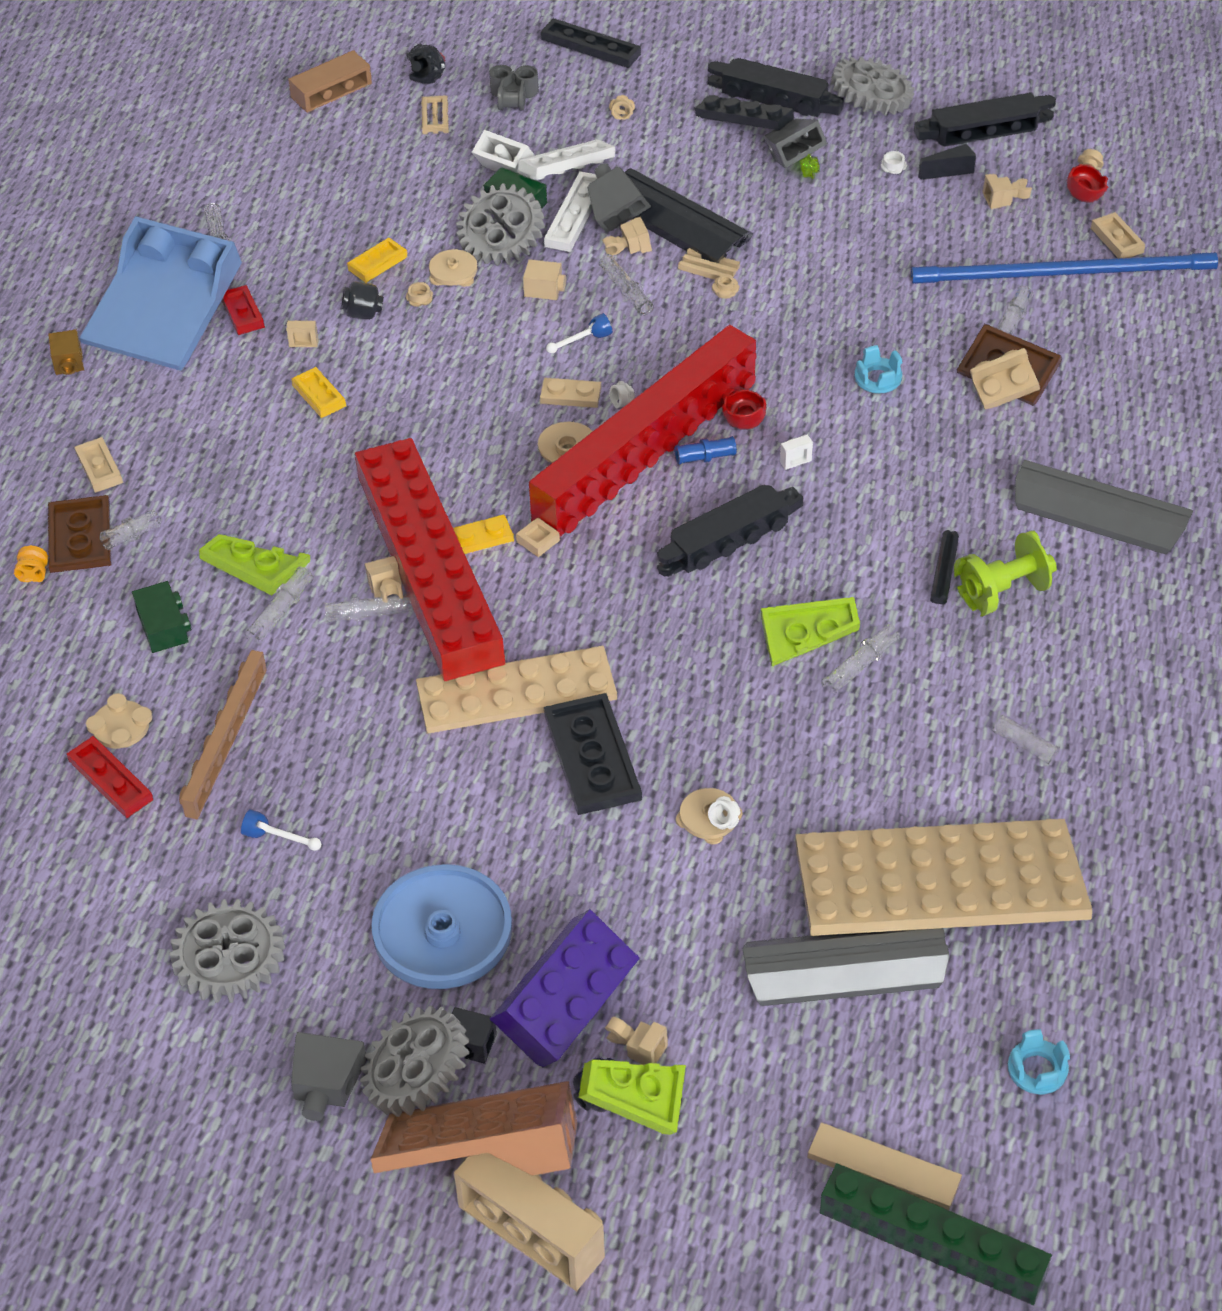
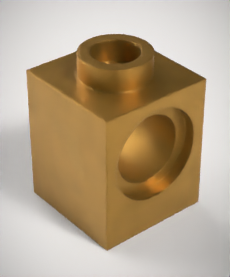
[48,329,84,375]

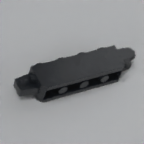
[708,58,844,118]
[914,92,1056,147]
[657,485,803,577]

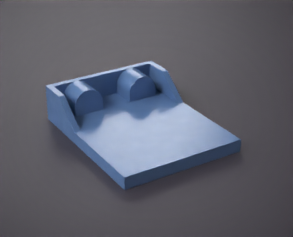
[79,216,242,371]

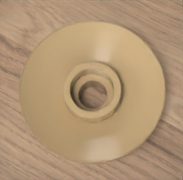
[538,422,593,463]

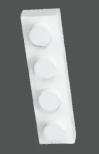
[518,139,615,180]
[544,171,597,252]

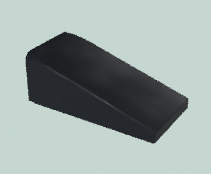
[918,144,976,180]

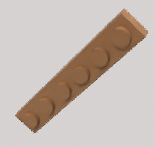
[179,650,267,820]

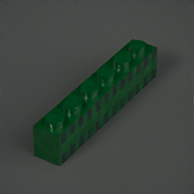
[820,1163,1052,1306]

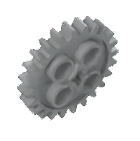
[831,57,915,115]
[456,184,545,266]
[169,899,285,1003]
[360,1006,469,1117]

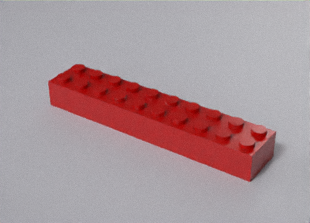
[529,324,757,537]
[354,438,505,682]

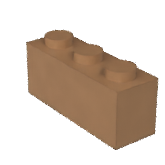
[288,50,372,112]

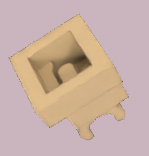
[982,174,1032,209]
[602,217,652,256]
[364,556,403,603]
[605,1017,668,1065]

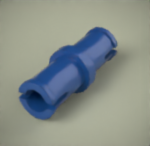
[674,436,737,465]

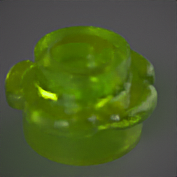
[800,153,820,179]

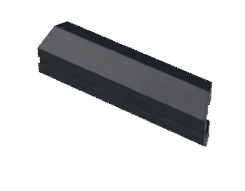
[625,168,753,264]

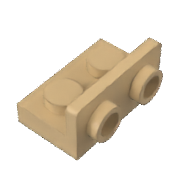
[970,348,1040,410]

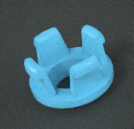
[854,345,902,393]
[1008,1029,1070,1094]

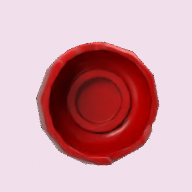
[1067,164,1109,203]
[722,389,767,430]

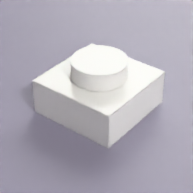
[780,434,813,470]

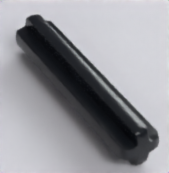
[930,530,959,605]

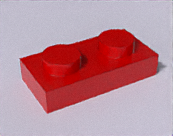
[221,285,265,335]

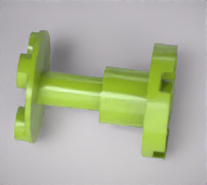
[954,530,1057,617]

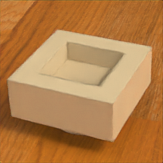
[286,321,319,347]
[516,517,560,557]

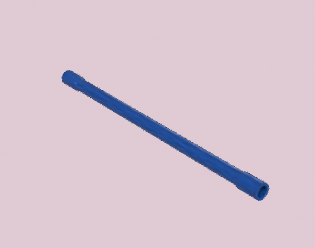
[911,252,1218,284]

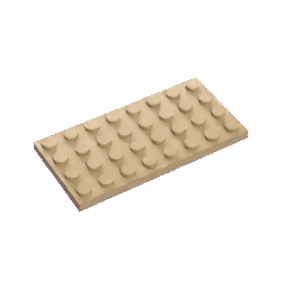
[795,819,1093,936]

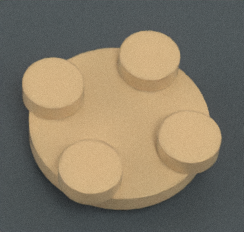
[429,249,477,287]
[86,693,152,749]
[676,788,743,844]

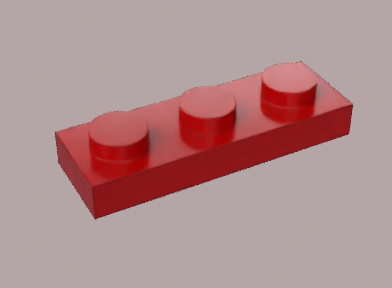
[66,736,154,818]

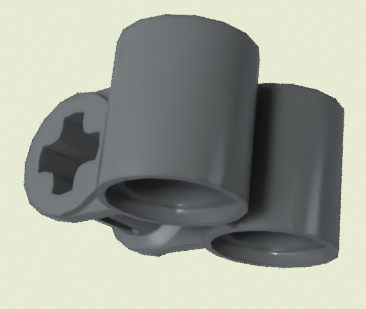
[489,65,539,111]

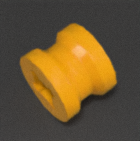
[14,545,48,582]

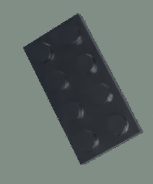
[544,693,642,815]

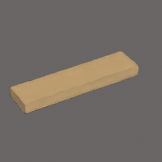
[808,1122,962,1210]

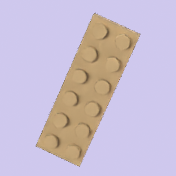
[416,646,617,734]

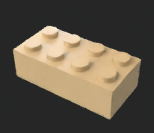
[454,1153,605,1292]

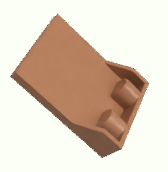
[371,1081,577,1176]

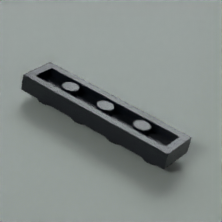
[540,18,641,68]
[694,95,794,131]

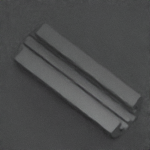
[1015,460,1193,555]
[742,928,949,1006]

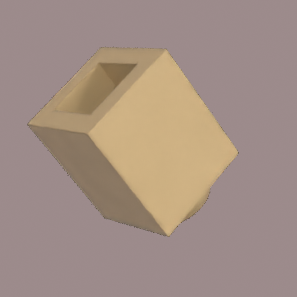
[523,259,566,300]

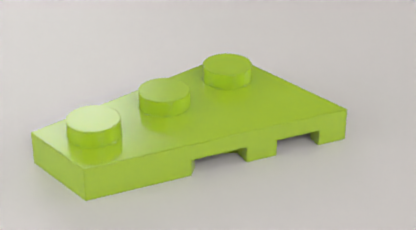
[199,534,310,596]
[760,597,860,666]
[579,1059,686,1135]

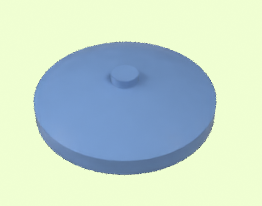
[372,864,512,989]

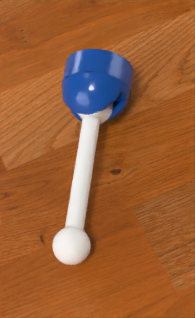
[546,313,613,353]
[241,809,321,851]

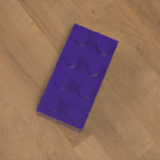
[490,909,640,1068]

